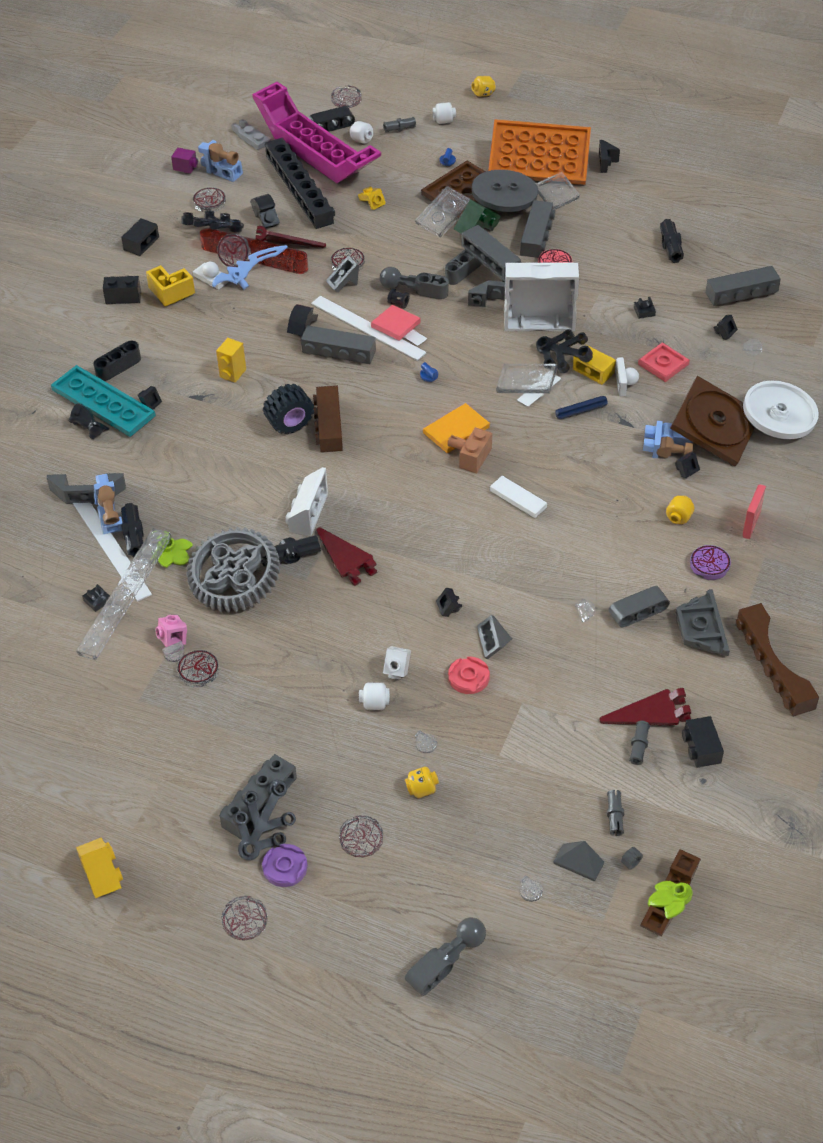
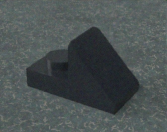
[598,140,620,173]

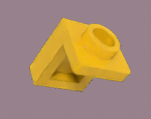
[358,186,386,210]

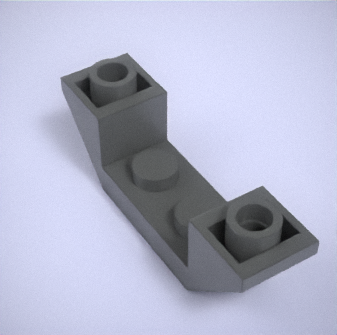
[468,280,505,307]
[47,473,126,504]

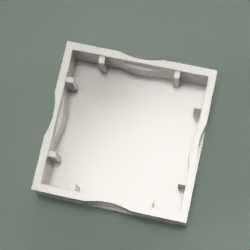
[504,263,579,331]

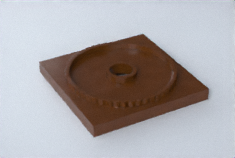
[421,160,489,218]
[670,375,755,467]

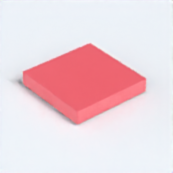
[371,305,420,341]
[638,342,690,382]
[742,484,766,539]

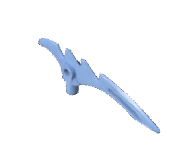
[212,245,288,290]

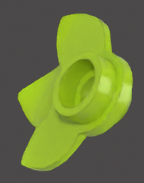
[157,537,193,568]
[647,881,693,919]

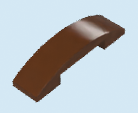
[640,849,701,937]

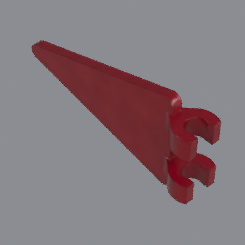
[255,226,326,247]
[316,527,377,586]
[600,688,691,725]

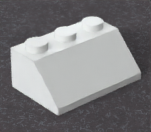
[286,467,328,536]

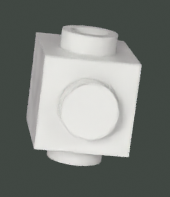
[383,646,411,679]

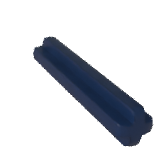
[555,396,608,419]

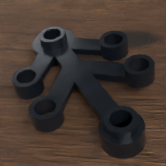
[181,211,244,232]
[536,329,593,373]
[233,780,296,861]

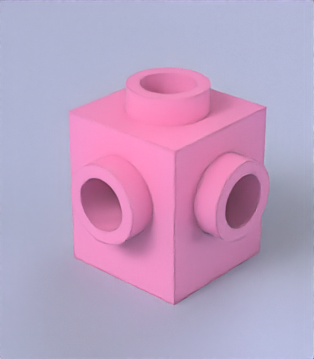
[156,615,187,648]

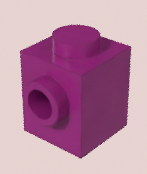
[171,147,198,174]

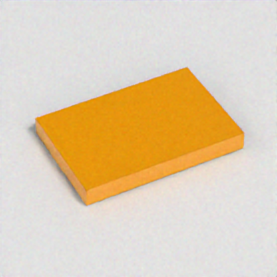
[423,403,490,453]

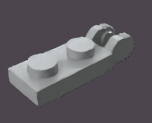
[231,119,270,150]

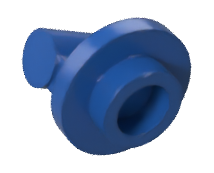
[440,148,456,166]
[420,362,438,382]

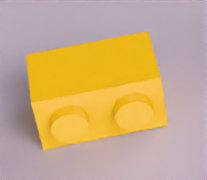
[216,338,246,383]
[573,345,616,385]

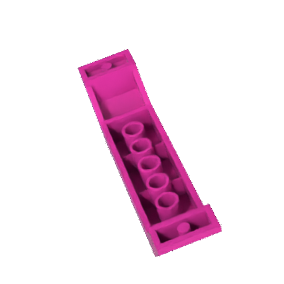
[252,82,381,184]

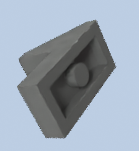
[326,255,359,293]

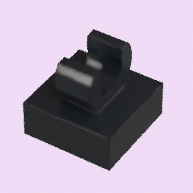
[634,297,656,319]
[713,314,738,340]
[138,386,162,410]
[675,452,700,478]
[82,584,111,612]
[436,588,462,617]

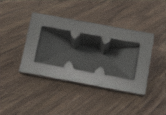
[477,615,512,659]
[553,841,604,881]

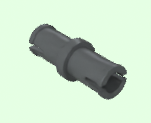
[383,117,416,132]
[629,721,650,765]
[607,790,625,836]

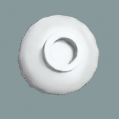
[433,102,456,124]
[350,121,373,144]
[359,682,390,710]

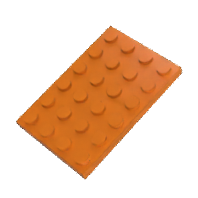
[488,119,591,185]

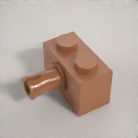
[448,427,492,474]

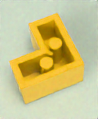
[146,265,195,306]
[76,837,123,898]

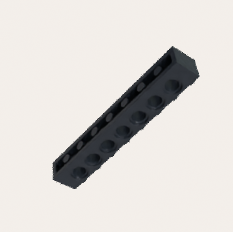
[265,138,335,229]

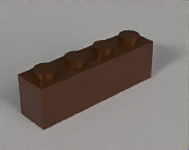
[313,385,343,453]

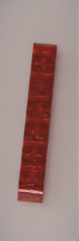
[200,228,308,274]

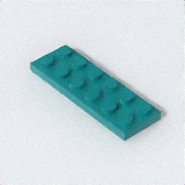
[51,365,156,437]

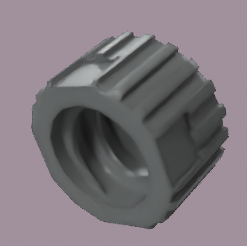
[621,847,643,870]

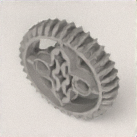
[186,526,280,613]

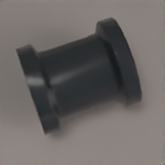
[387,288,410,308]

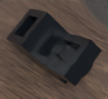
[250,194,280,229]
[287,304,318,336]

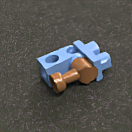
[198,140,243,182]
[643,421,693,458]
[94,474,122,534]

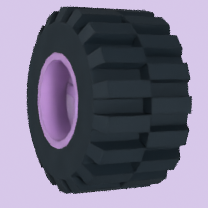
[263,384,314,434]

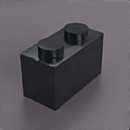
[121,218,159,256]
[103,276,141,304]
[682,716,724,768]

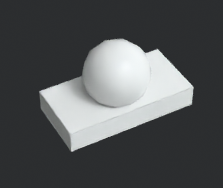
[193,261,229,290]
[615,357,639,396]

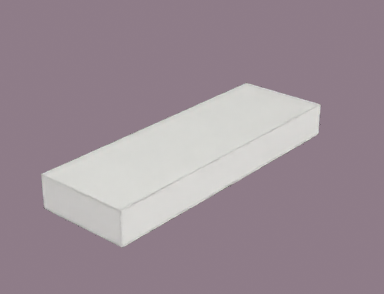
[490,476,547,518]

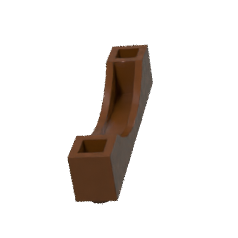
[736,603,819,717]

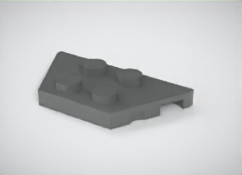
[675,589,730,656]

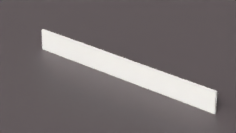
[311,296,426,361]
[73,503,152,602]

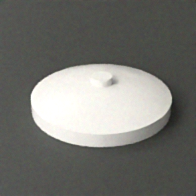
[743,381,819,439]

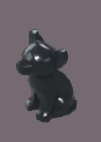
[68,403,110,440]

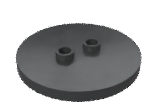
[472,170,538,212]

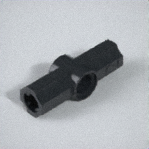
[660,219,684,263]
[121,503,145,558]
[262,535,321,566]

